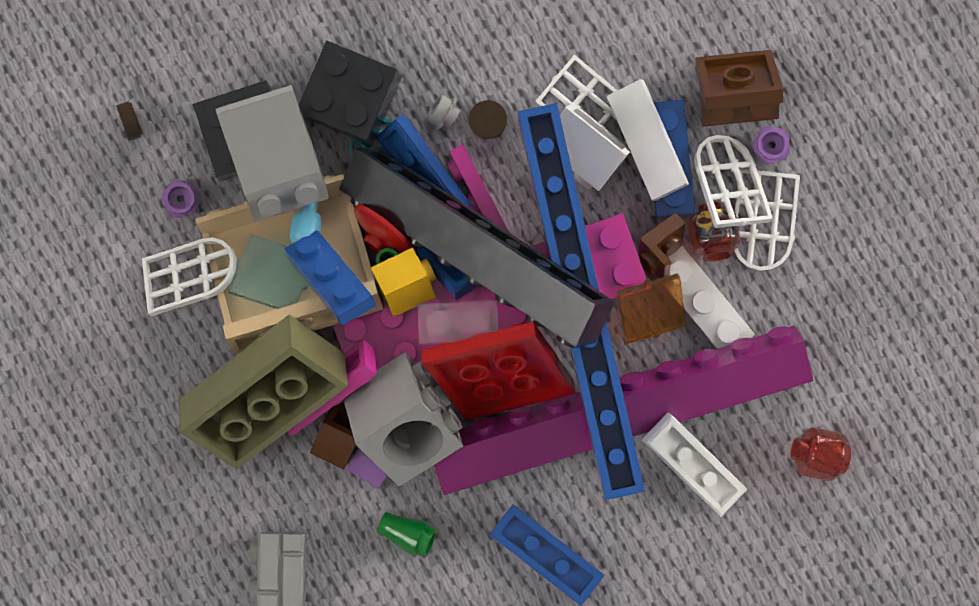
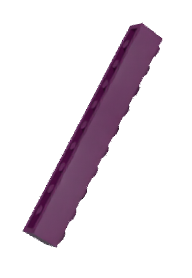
[434,325,814,495]

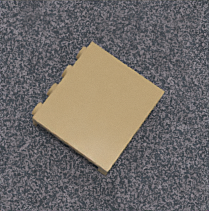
[195,174,384,355]

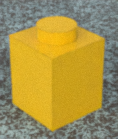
[370,248,436,317]

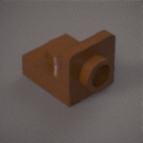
[638,213,686,281]

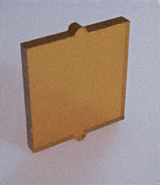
[617,273,686,344]

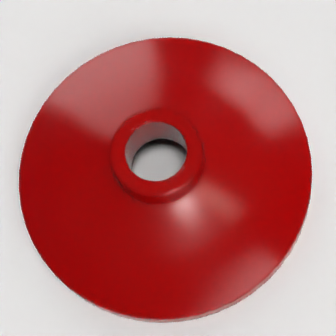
[354,204,417,254]

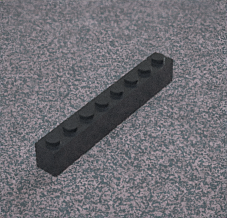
[339,148,615,348]

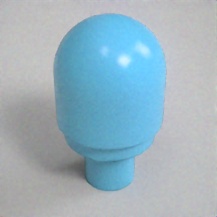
[289,202,322,244]

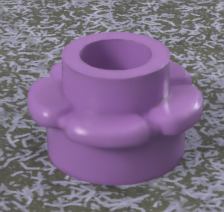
[753,126,790,164]
[161,180,199,218]

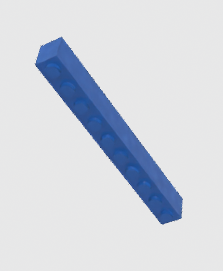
[518,103,645,500]

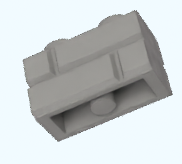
[250,532,307,606]

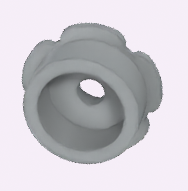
[426,94,460,131]

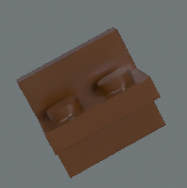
[695,50,784,127]

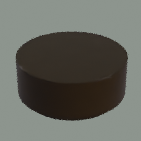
[469,100,507,140]
[116,101,143,141]

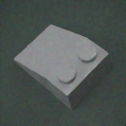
[216,85,329,222]

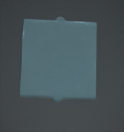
[229,234,308,309]

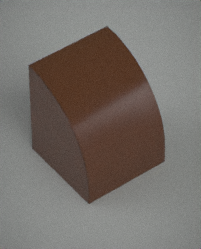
[310,402,356,470]

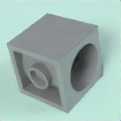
[343,352,463,487]

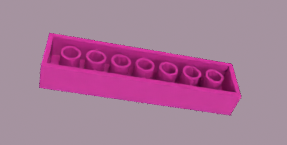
[333,213,649,370]

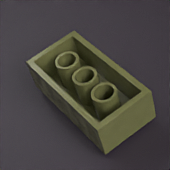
[179,315,348,469]

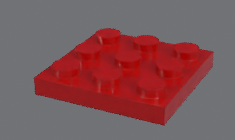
[422,321,575,420]

